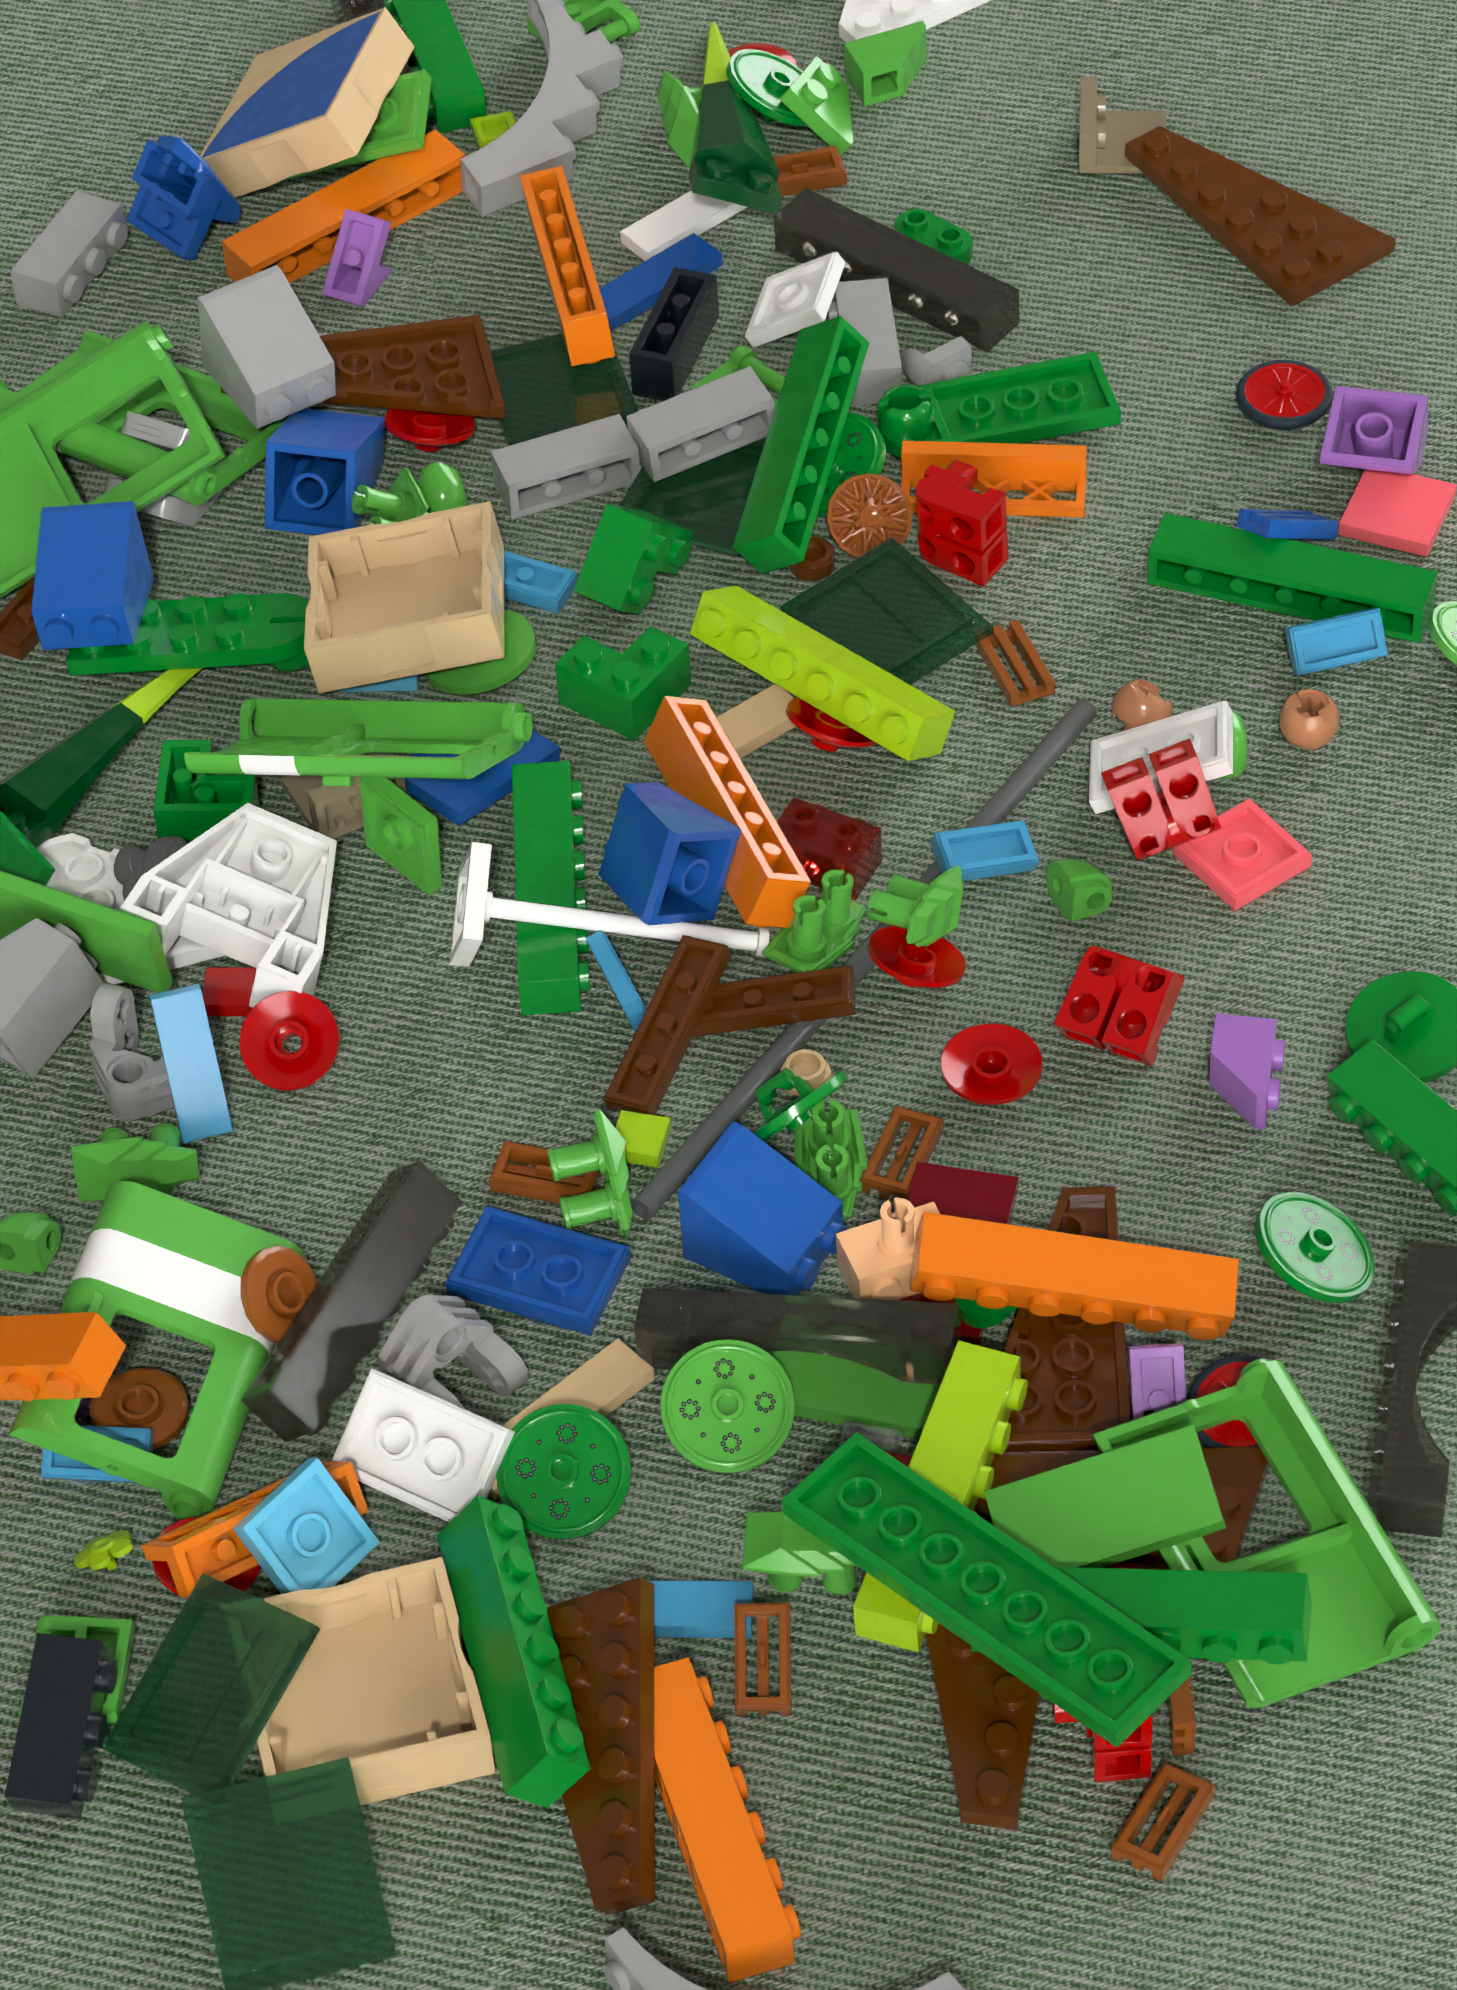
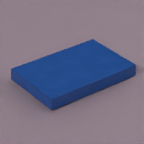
[405,729,560,826]
[445,1206,631,1336]

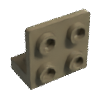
[1079,77,1166,175]
[281,753,407,839]

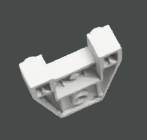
[120,803,337,1007]

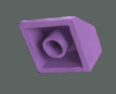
[1320,386,1429,474]

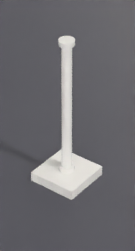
[449,842,769,967]

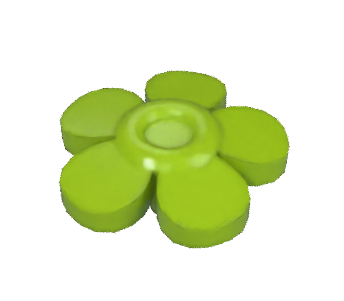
[74,1530,134,1571]

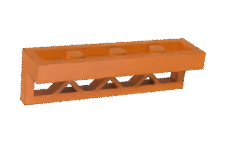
[901,441,1087,518]
[141,1461,369,1598]

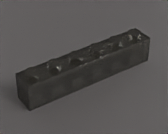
[774,188,1019,353]
[240,1160,462,1442]

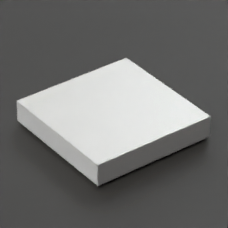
[745,252,846,348]

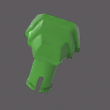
[657,71,702,168]
[351,467,429,526]
[867,865,963,947]
[762,870,867,973]
[794,1100,867,1219]
[547,1109,633,1239]
[71,1123,200,1202]
[742,1511,857,1595]

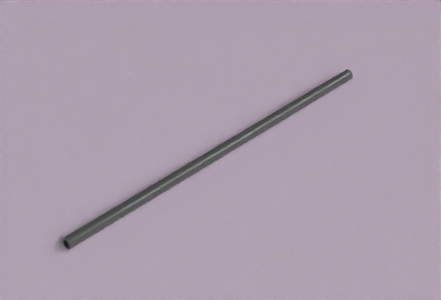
[631,699,1097,1220]

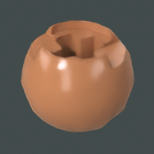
[1112,679,1172,730]
[1278,689,1340,750]

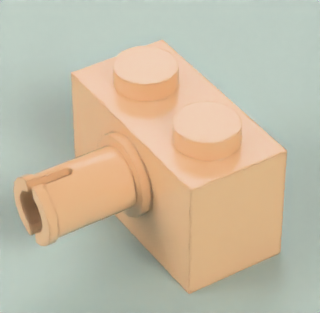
[836,1198,940,1312]

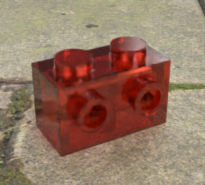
[777,797,882,901]

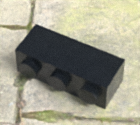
[629,267,719,401]
[4,1633,118,1819]

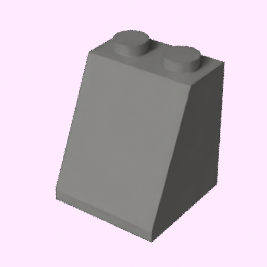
[198,265,336,429]
[0,918,104,1079]

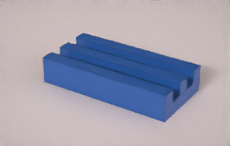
[1236,508,1339,540]

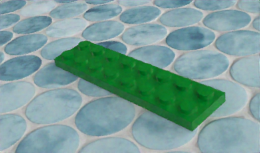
[781,1432,1192,1748]

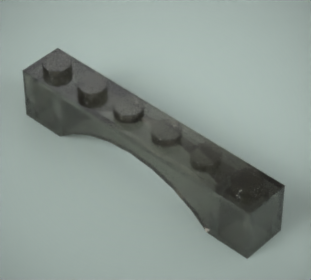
[1368,1242,1457,1538]
[634,1288,963,1385]

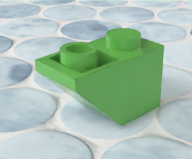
[844,21,927,107]

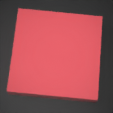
[1338,469,1457,557]
[1173,798,1312,911]

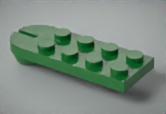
[877,351,1121,459]
[66,593,309,676]

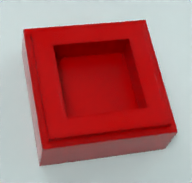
[203,967,256,1016]

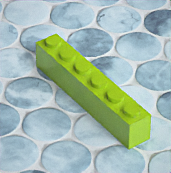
[689,585,956,762]
[853,1340,1028,1653]

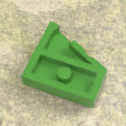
[780,56,853,156]

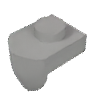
[900,336,972,386]

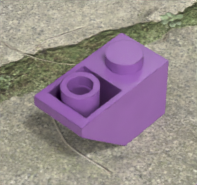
[1209,1013,1285,1130]

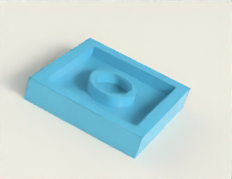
[233,1458,380,1594]

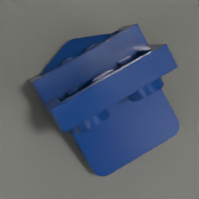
[126,135,242,261]

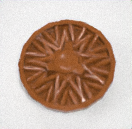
[826,473,913,561]
[240,1245,320,1345]
[89,1368,190,1450]

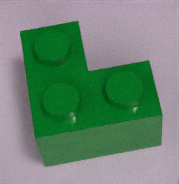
[574,503,693,615]
[555,626,691,741]
[153,740,260,844]

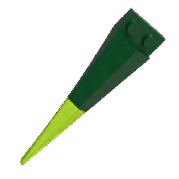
[688,21,782,214]
[0,668,202,848]

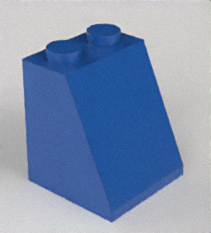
[265,409,385,535]
[31,501,154,650]
[599,782,742,926]
[678,1121,847,1306]

